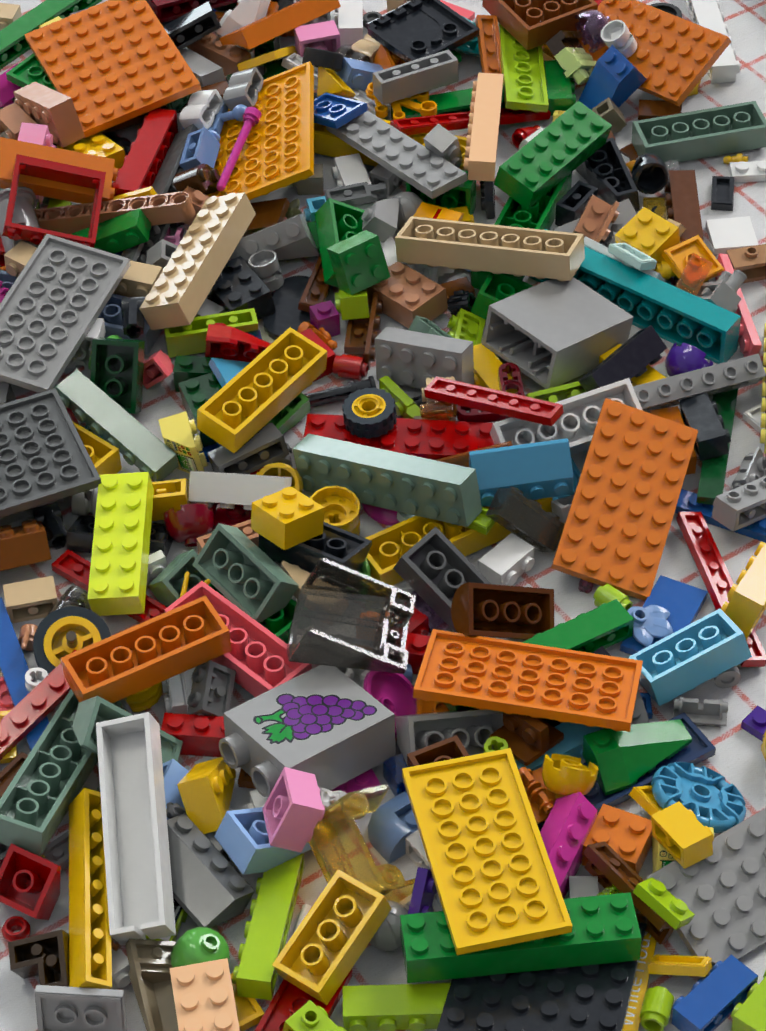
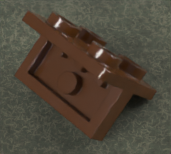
[489,712,564,766]

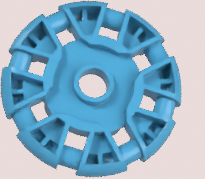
[651,762,746,833]

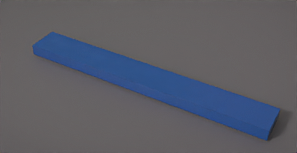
[0,597,49,752]

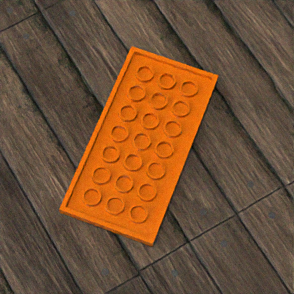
[579,0,731,107]
[551,398,698,601]
[413,629,643,732]

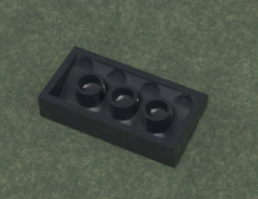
[66,515,173,557]

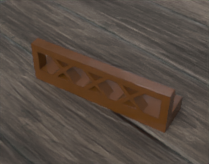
[583,841,674,945]

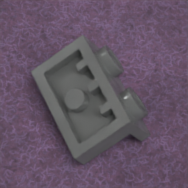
[187,660,236,717]

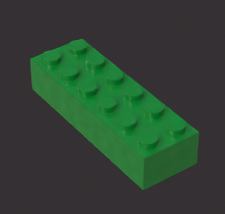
[494,101,612,209]

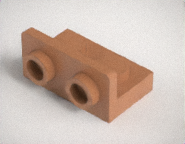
[573,195,620,243]

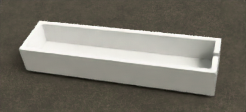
[96,712,176,946]

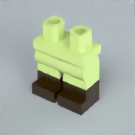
[546,30,597,85]

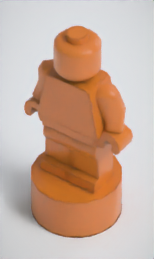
[297,321,338,350]

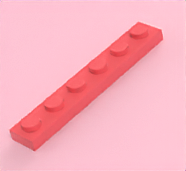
[715,253,762,357]

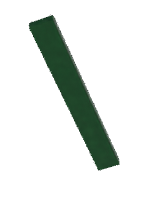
[696,389,738,505]

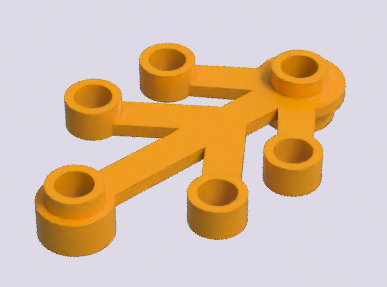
[366,82,437,120]

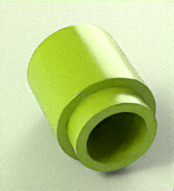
[593,584,633,610]
[639,986,674,1031]

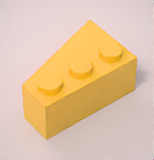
[177,757,236,834]

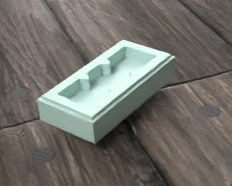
[607,242,657,270]

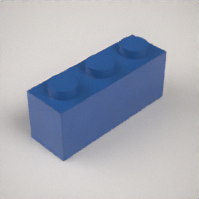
[671,954,758,1031]

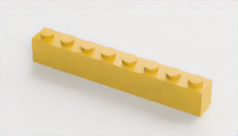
[69,788,112,989]

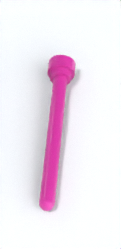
[216,107,262,191]

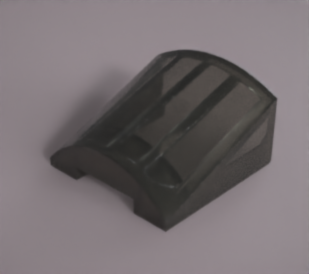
[287,558,416,674]

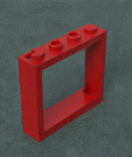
[2,154,106,248]

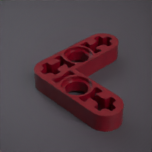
[457,363,525,422]

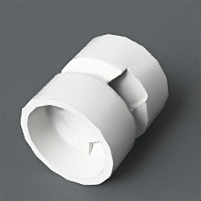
[601,20,637,58]

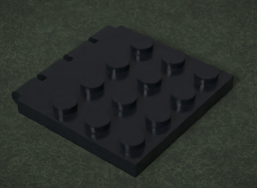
[366,0,480,62]

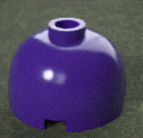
[665,343,713,377]

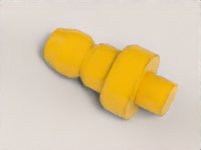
[723,153,748,164]

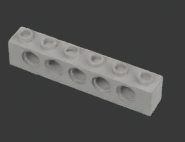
[633,353,766,413]

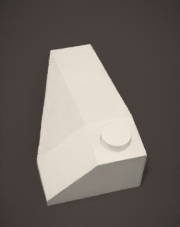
[214,0,271,53]

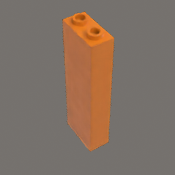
[0,137,118,204]

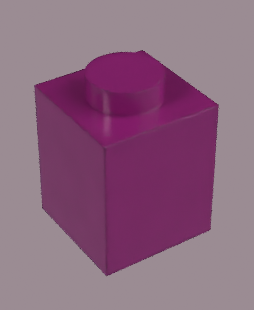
[309,300,341,337]

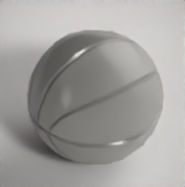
[393,192,424,230]
[369,900,408,951]

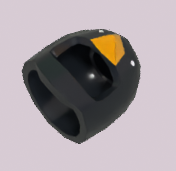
[626,153,668,194]

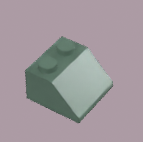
[147,549,206,607]

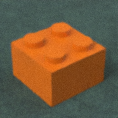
[582,804,653,874]

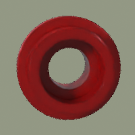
[2,916,31,942]

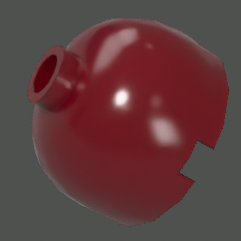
[164,503,214,547]

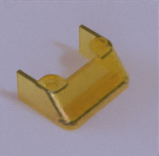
[309,784,415,903]

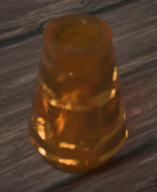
[420,400,457,420]

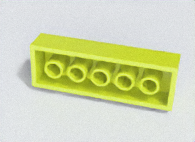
[87,472,154,616]

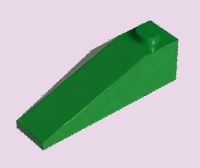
[582,719,692,796]

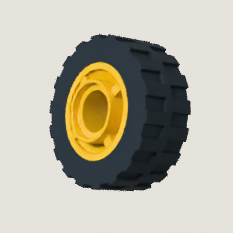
[342,387,397,439]

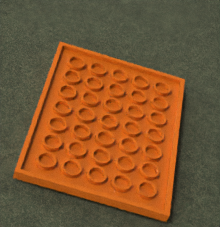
[24,0,202,138]

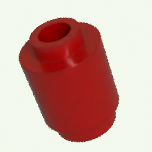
[333,354,369,381]

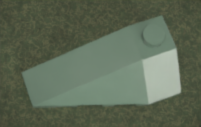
[72,696,183,764]

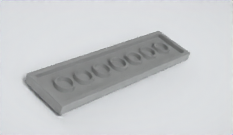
[326,111,467,199]

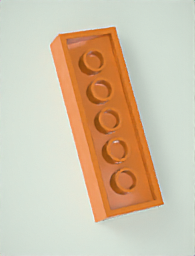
[219,0,341,50]

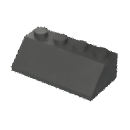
[167,813,255,928]

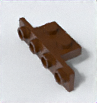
[344,292,383,370]

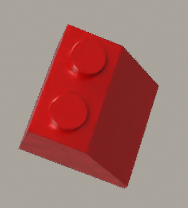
[0,843,61,920]

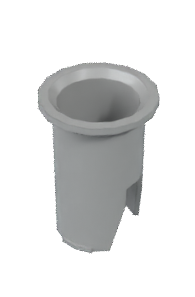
[0,187,40,254]

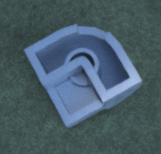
[368,791,418,864]

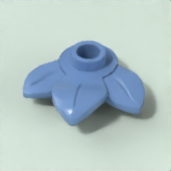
[627,605,673,647]

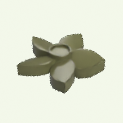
[285,198,302,219]

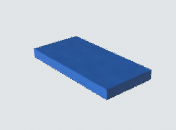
[620,575,708,655]

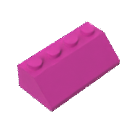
[540,792,598,899]

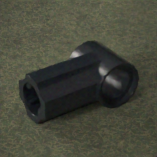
[121,296,145,339]
[33,502,67,550]

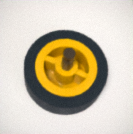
[33,606,111,674]

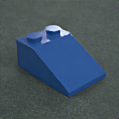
[578,45,646,110]

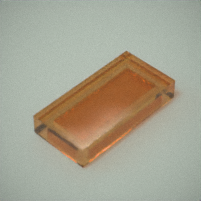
[675,253,713,296]

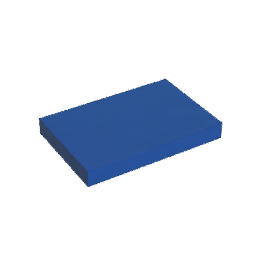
[314,92,368,129]

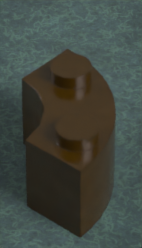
[173,164,220,195]

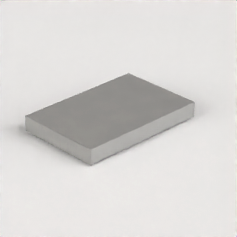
[34,985,127,1031]

